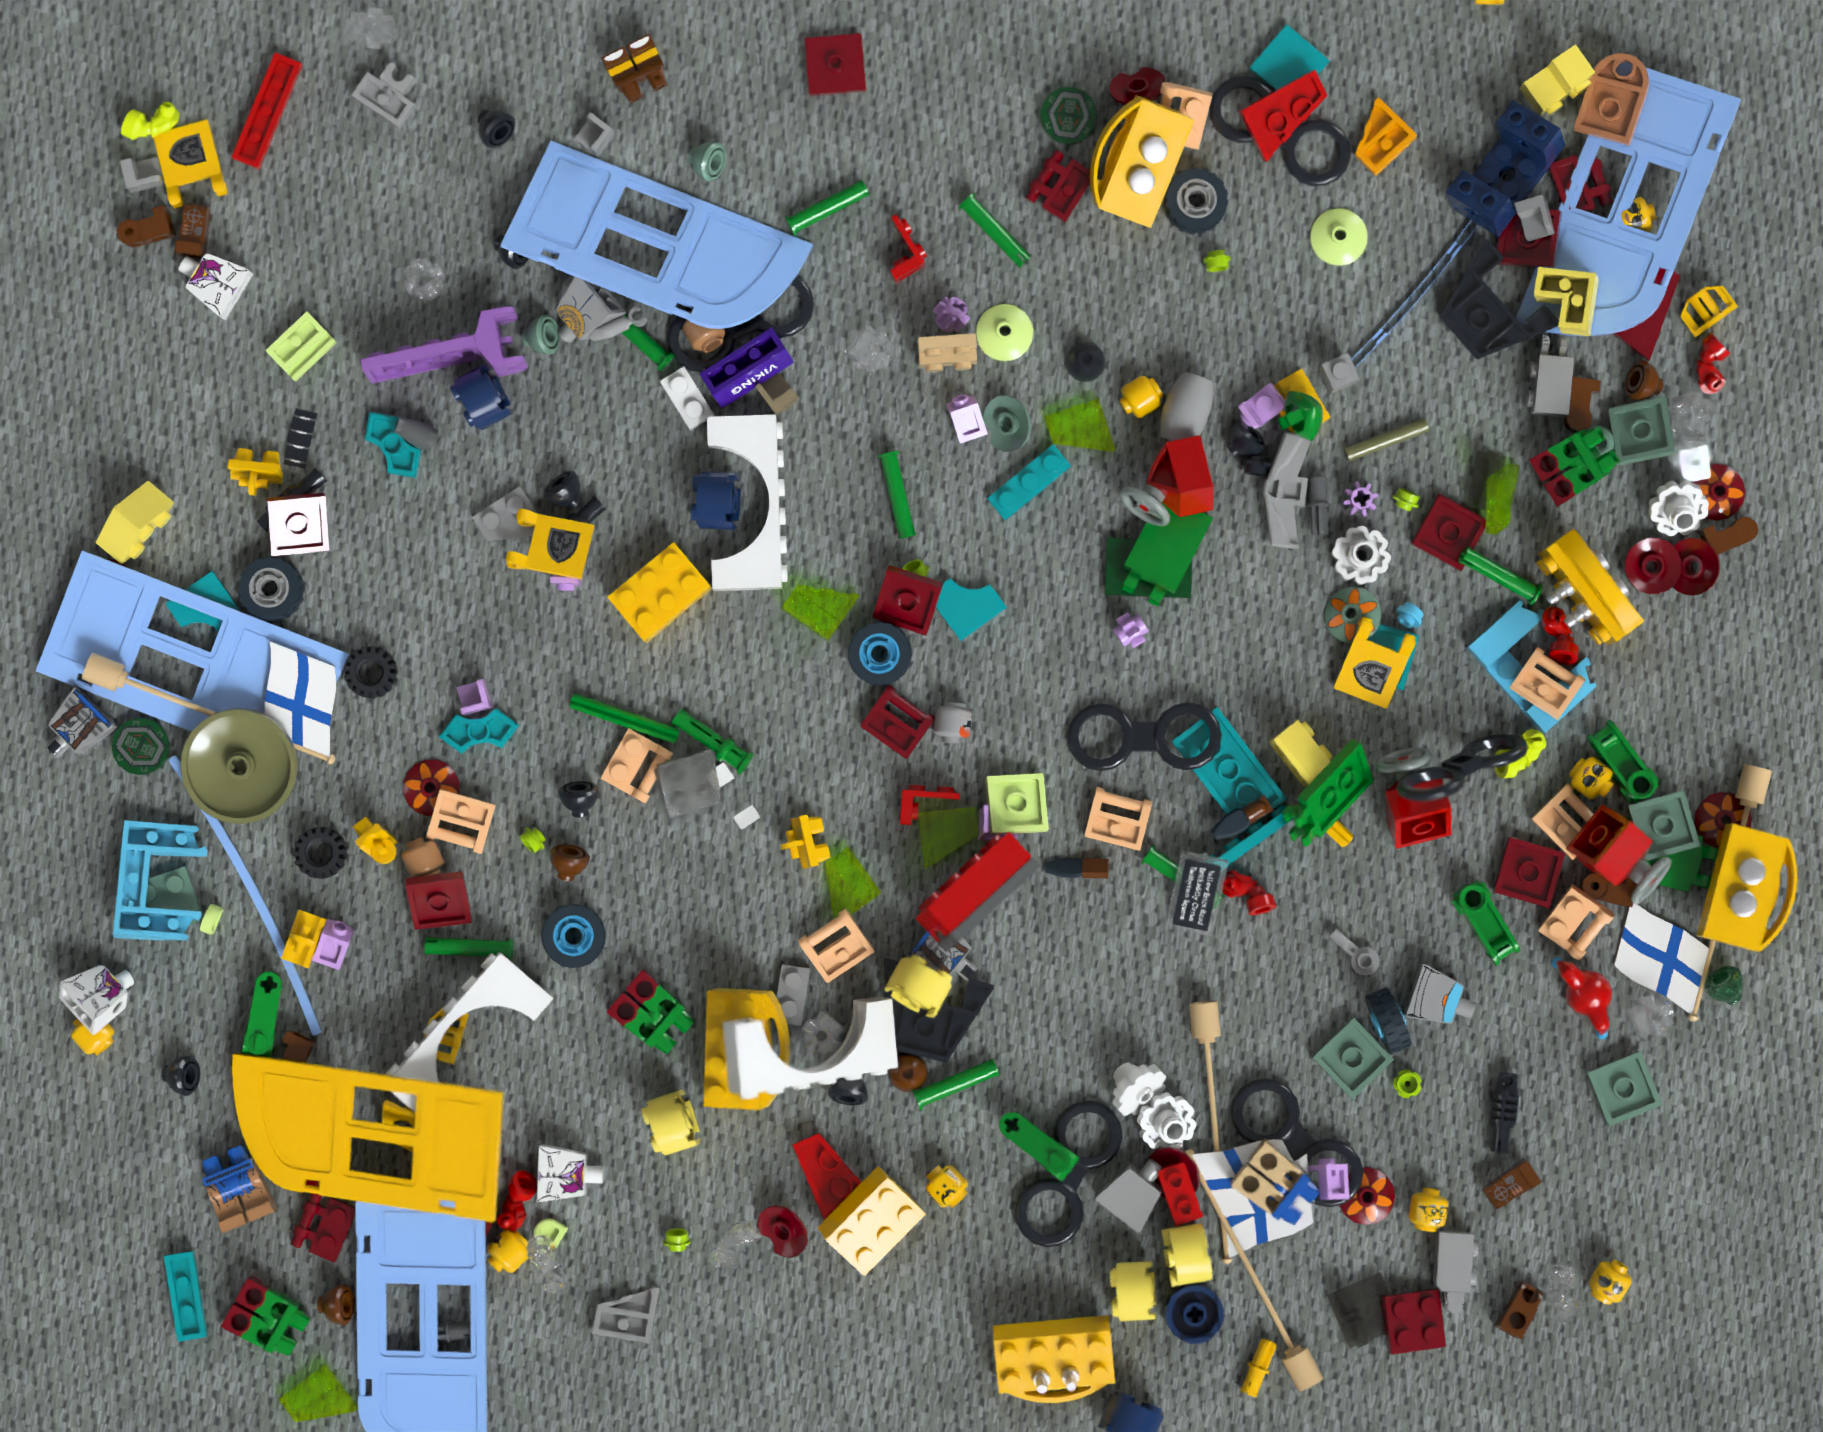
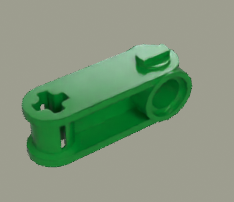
[1586,720,1660,804]
[1451,880,1521,966]
[241,971,282,1058]
[999,1112,1080,1181]

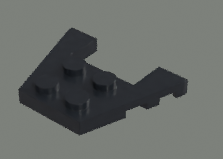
[1439,239,1559,360]
[884,958,994,1063]

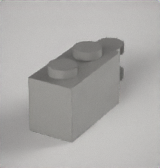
[1526,334,1574,418]

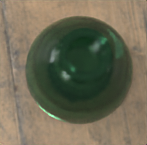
[1704,966,1743,1005]

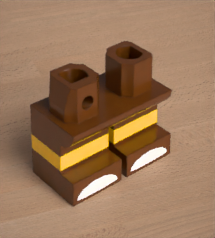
[601,34,667,103]

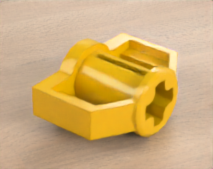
[1680,286,1738,338]
[424,1008,469,1065]

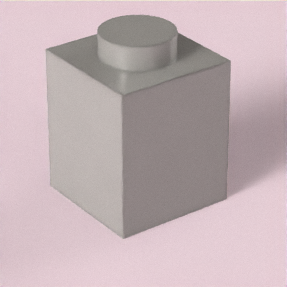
[1318,353,1360,394]

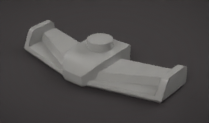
[1262,432,1311,549]

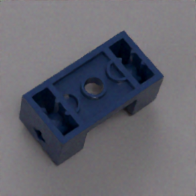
[1446,100,1565,237]

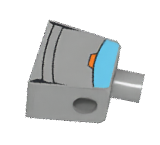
[1403,964,1476,1024]

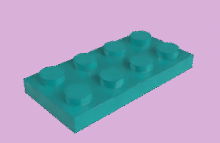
[1171,707,1287,834]

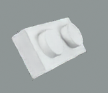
[660,367,715,431]

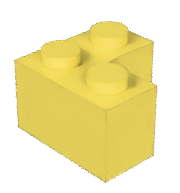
[1520,44,1595,116]
[1534,267,1599,336]
[96,481,174,565]

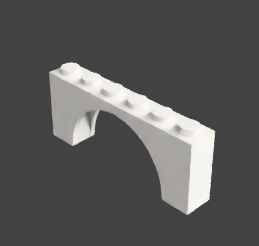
[707,414,788,591]
[385,951,553,1113]
[723,996,898,1099]

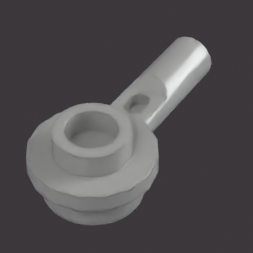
[1329,928,1380,976]

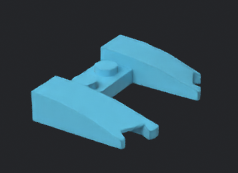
[1466,600,1596,734]
[113,820,207,940]

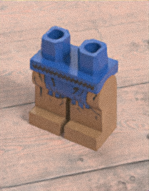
[202,1144,278,1233]

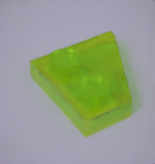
[1044,398,1116,453]
[1486,463,1520,535]
[781,584,860,642]
[918,807,978,868]
[825,847,881,919]
[278,1364,358,1422]

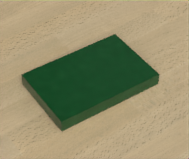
[1105,538,1192,599]

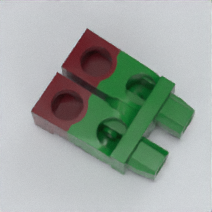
[1529,426,1620,507]
[606,969,694,1054]
[220,1275,311,1356]

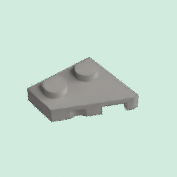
[472,486,538,542]
[592,1287,660,1344]

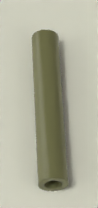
[1344,418,1429,462]

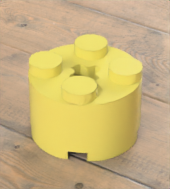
[884,955,952,1018]
[642,1089,700,1156]
[1161,1224,1212,1287]
[1110,1261,1156,1321]

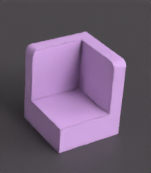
[457,679,493,715]

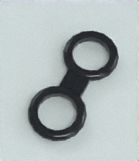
[1209,76,1351,187]
[667,276,814,372]
[1067,702,1222,771]
[1397,734,1529,802]
[1231,1078,1364,1207]
[1015,1100,1123,1247]

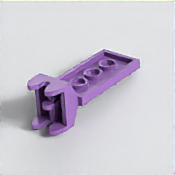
[361,307,528,384]

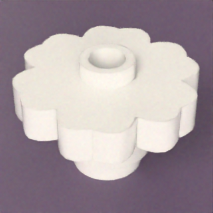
[1648,480,1709,536]
[1331,526,1391,585]
[1112,1063,1166,1116]
[1137,1092,1196,1149]

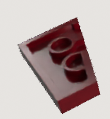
[1612,268,1680,361]

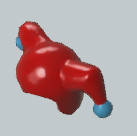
[1551,956,1612,1039]

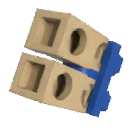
[1230,1138,1320,1225]

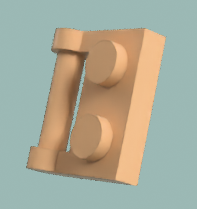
[1160,82,1213,149]
[1509,647,1586,720]
[600,728,674,803]
[1531,783,1594,860]
[1084,787,1152,851]
[426,789,496,854]
[1538,884,1615,960]
[798,908,875,983]

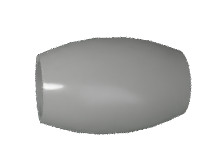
[1160,372,1213,441]

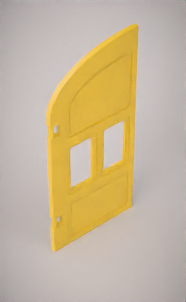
[232,1053,503,1222]

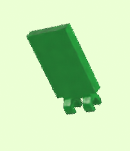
[1122,503,1213,607]
[1282,739,1374,847]
[1621,815,1719,892]

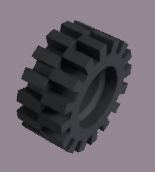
[344,646,398,699]
[293,827,348,879]

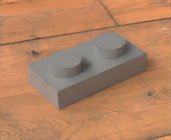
[773,964,810,1026]

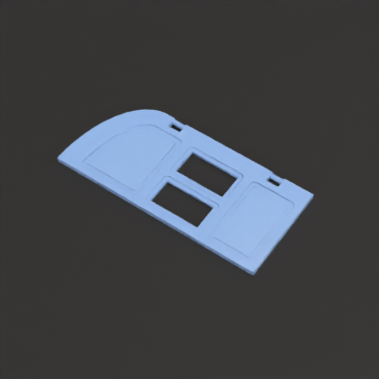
[1516,62,1741,336]
[501,141,813,329]
[36,550,350,731]
[355,1200,487,1432]

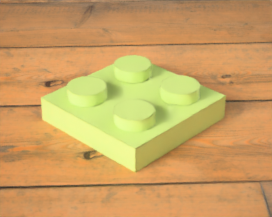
[985,773,1049,835]

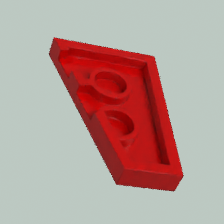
[1239,70,1328,162]
[791,1133,862,1221]

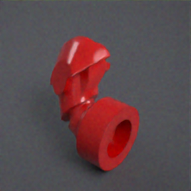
[1696,333,1731,394]
[1541,607,1579,665]
[1220,870,1277,915]
[497,1171,538,1232]

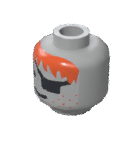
[933,702,973,744]

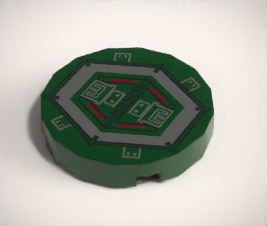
[1040,87,1097,145]
[111,718,171,775]

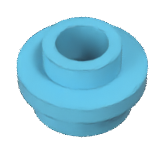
[1396,602,1424,628]

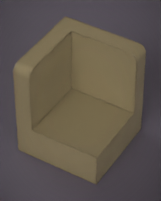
[755,373,799,416]

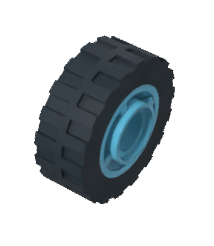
[1365,987,1412,1055]

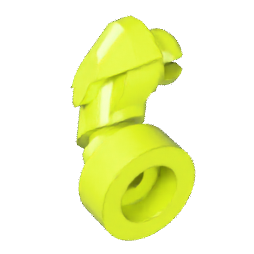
[121,102,180,140]
[1494,729,1546,779]

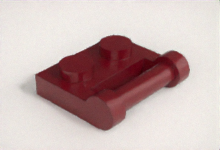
[860,684,935,760]

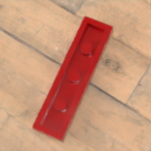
[231,53,303,170]

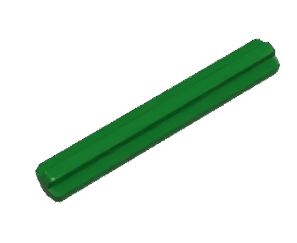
[569,694,680,743]

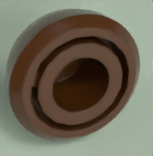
[1625,360,1664,400]
[550,844,590,881]
[888,1052,928,1092]
[317,1284,355,1325]

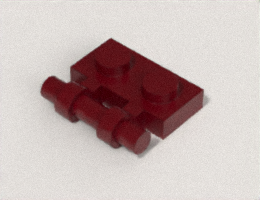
[1024,149,1090,223]
[1549,155,1613,212]
[290,1193,356,1263]

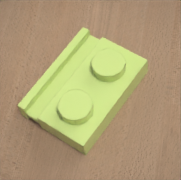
[265,311,337,382]

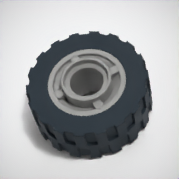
[1163,168,1228,235]
[238,556,305,622]

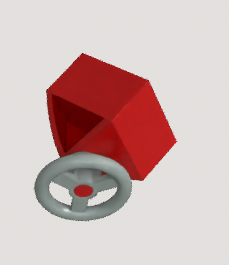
[1120,435,1214,526]
[1376,748,1452,849]
[1565,804,1671,904]

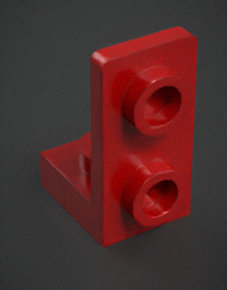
[890,214,927,284]
[900,785,960,825]
[1157,1162,1203,1226]

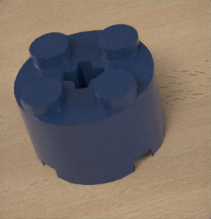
[450,363,513,430]
[691,471,741,530]
[1164,1283,1224,1344]
[1097,1391,1164,1432]

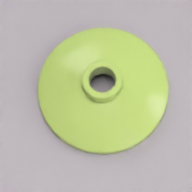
[1310,208,1367,265]
[976,304,1033,361]

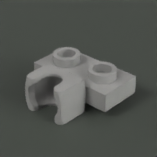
[351,62,416,129]

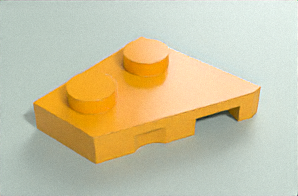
[1355,97,1417,177]

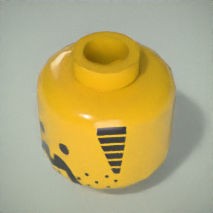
[925,1165,969,1208]

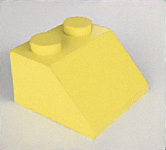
[1269,720,1333,787]

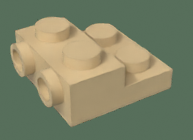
[918,333,977,372]

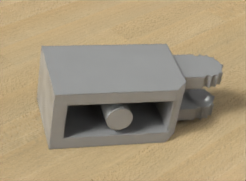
[1433,1230,1479,1315]

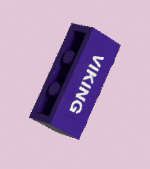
[700,327,794,409]

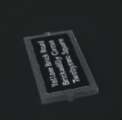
[1166,851,1229,937]

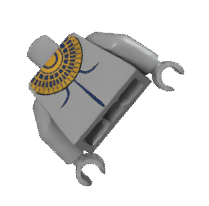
[556,275,647,343]

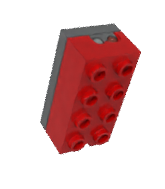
[915,832,1040,952]

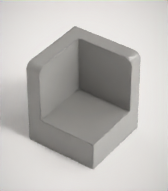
[574,112,615,157]
[120,157,165,193]
[1515,195,1555,241]

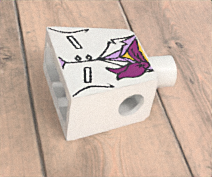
[179,253,253,320]
[59,965,134,1035]
[537,1144,604,1202]

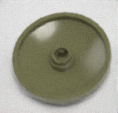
[181,708,298,824]

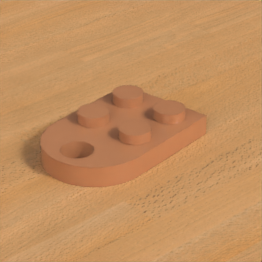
[1573,53,1650,146]

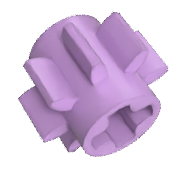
[933,297,970,333]
[1342,481,1379,518]
[1113,612,1149,648]

